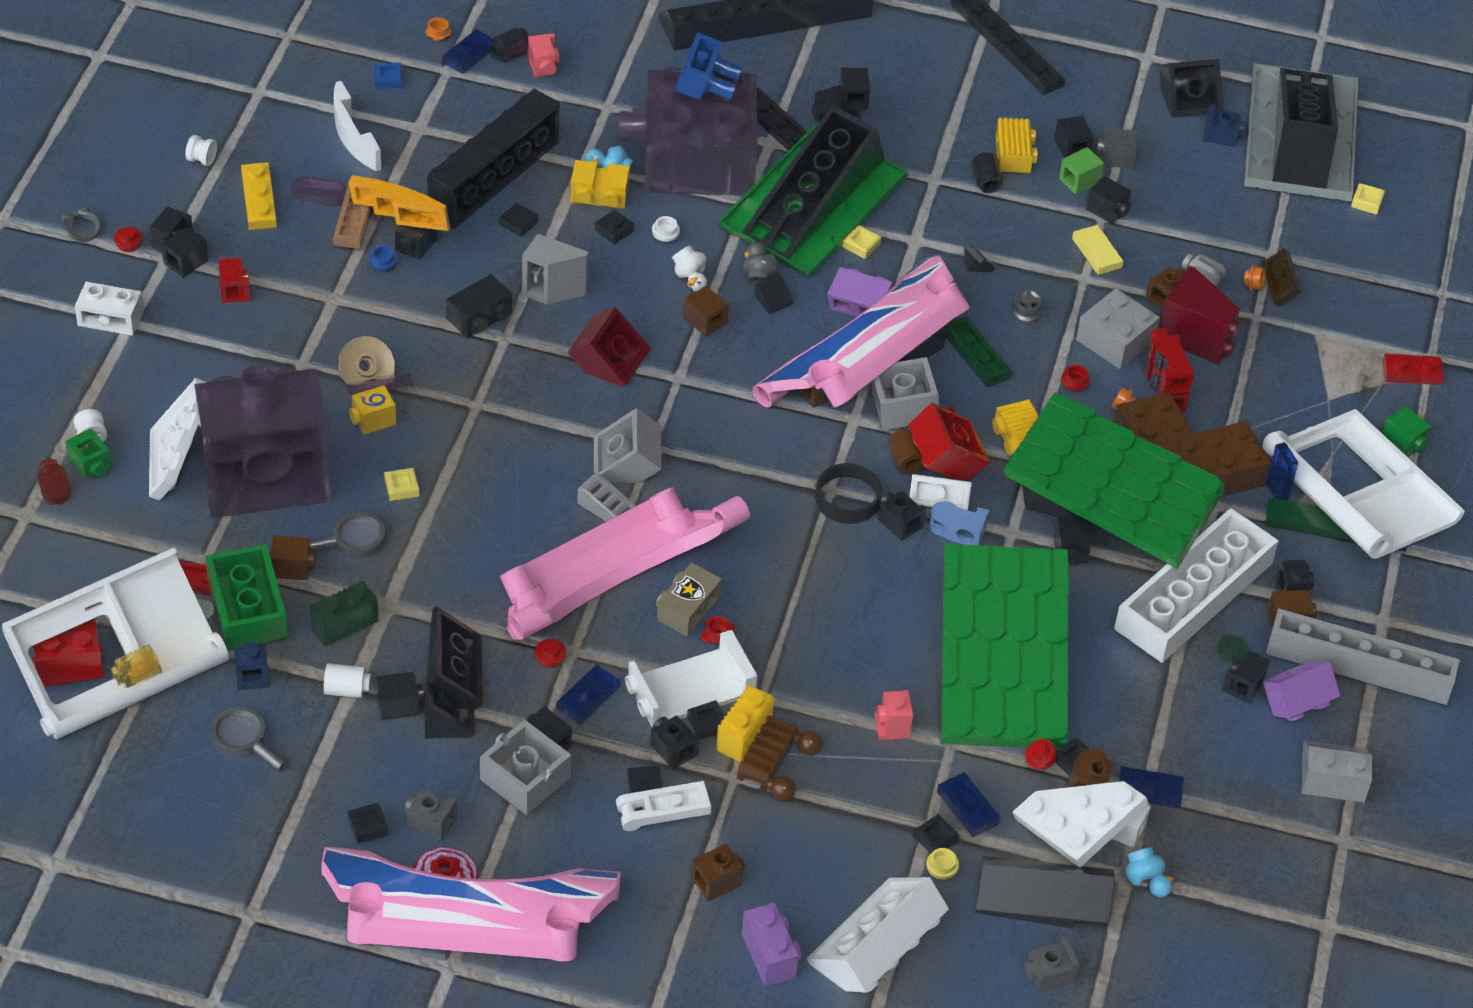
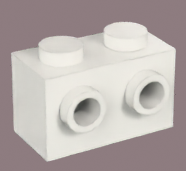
[75,282,144,336]

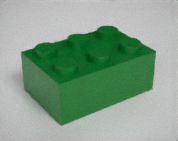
[205,544,288,650]

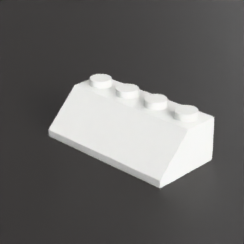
[807,877,949,993]

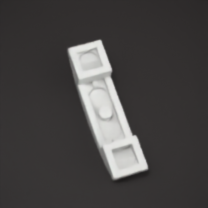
[334,81,381,171]

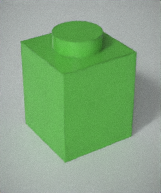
[1059,147,1105,194]

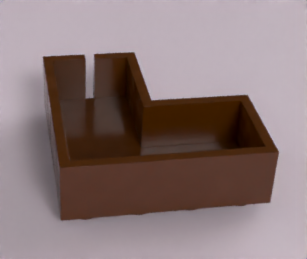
[1113,392,1272,497]

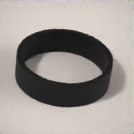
[815,463,882,524]

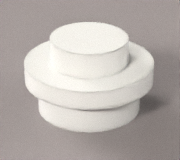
[652,216,680,242]

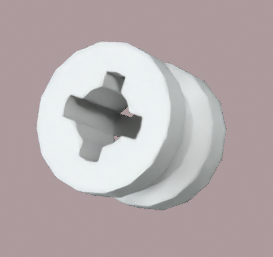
[185,134,217,166]
[73,409,107,446]

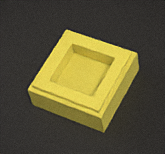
[1351,183,1385,215]
[843,225,882,259]
[384,468,419,501]

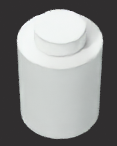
[324,663,371,698]

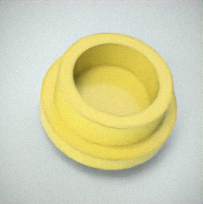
[926,848,959,880]

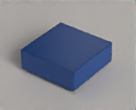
[374,63,403,89]

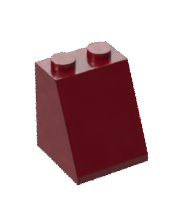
[1160,266,1241,365]

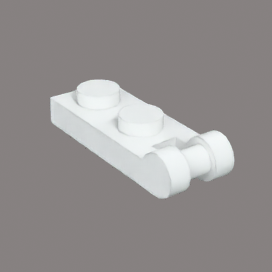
[616,781,711,832]

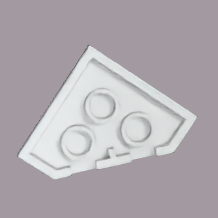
[149,378,208,501]
[1013,781,1149,868]

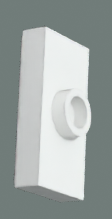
[910,474,972,510]

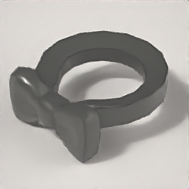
[62,206,101,242]

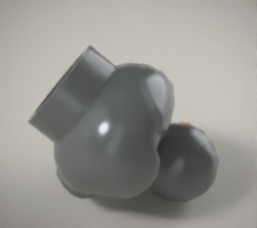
[743,242,778,286]

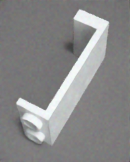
[625,630,757,727]

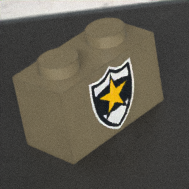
[655,562,722,637]

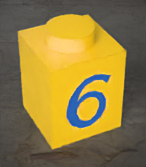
[349,385,396,435]

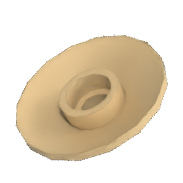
[338,336,395,392]

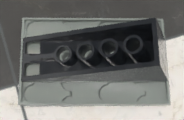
[1244,63,1358,202]

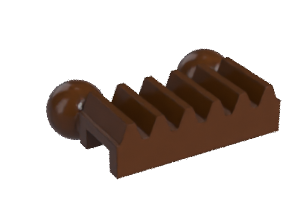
[737,715,822,802]

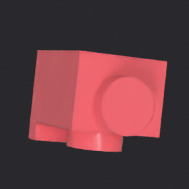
[528,33,559,78]
[874,690,913,740]

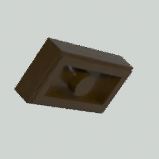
[1262,248,1302,306]

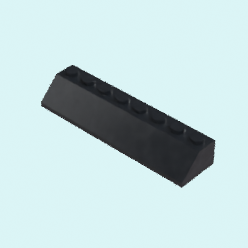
[658,0,873,51]

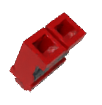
[1144,328,1194,413]

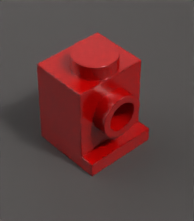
[219,258,250,303]

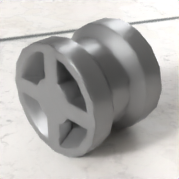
[1012,289,1043,325]

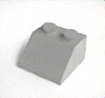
[594,408,662,483]
[1301,740,1372,803]

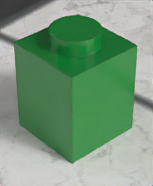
[1382,406,1431,457]

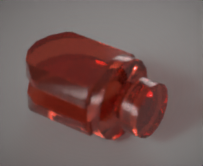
[37,458,71,505]

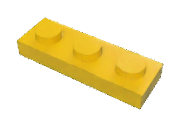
[241,162,277,230]

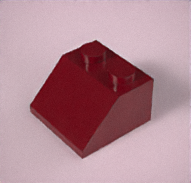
[568,306,651,387]

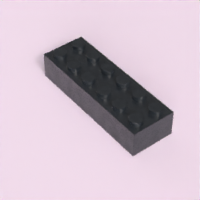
[427,88,560,230]

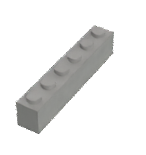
[1266,608,1460,705]

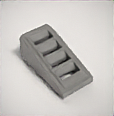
[577,473,636,522]

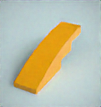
[348,175,450,231]

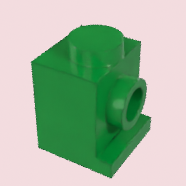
[65,428,112,478]

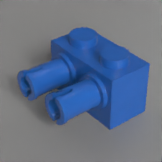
[675,32,743,101]

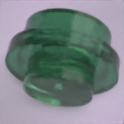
[1217,634,1248,664]

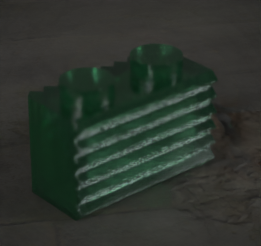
[310,581,379,647]

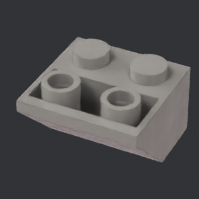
[522,234,589,304]

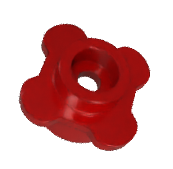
[701,616,735,645]

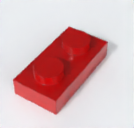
[1382,353,1444,385]

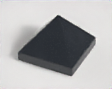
[964,244,995,272]

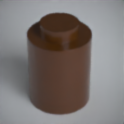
[888,429,925,475]

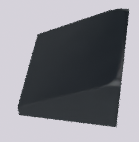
[755,273,793,314]

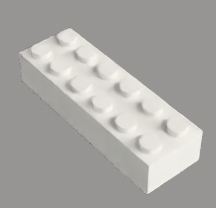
[1114,508,1279,663]

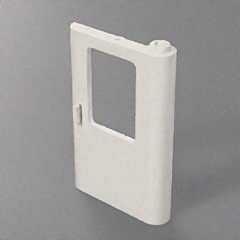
[1262,409,1465,559]
[2,547,229,740]

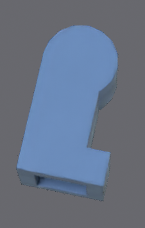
[929,501,989,545]

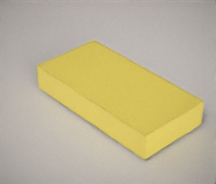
[1072,225,1123,275]

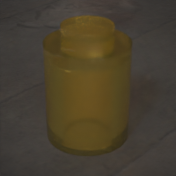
[110,644,162,689]

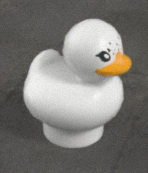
[672,245,707,292]

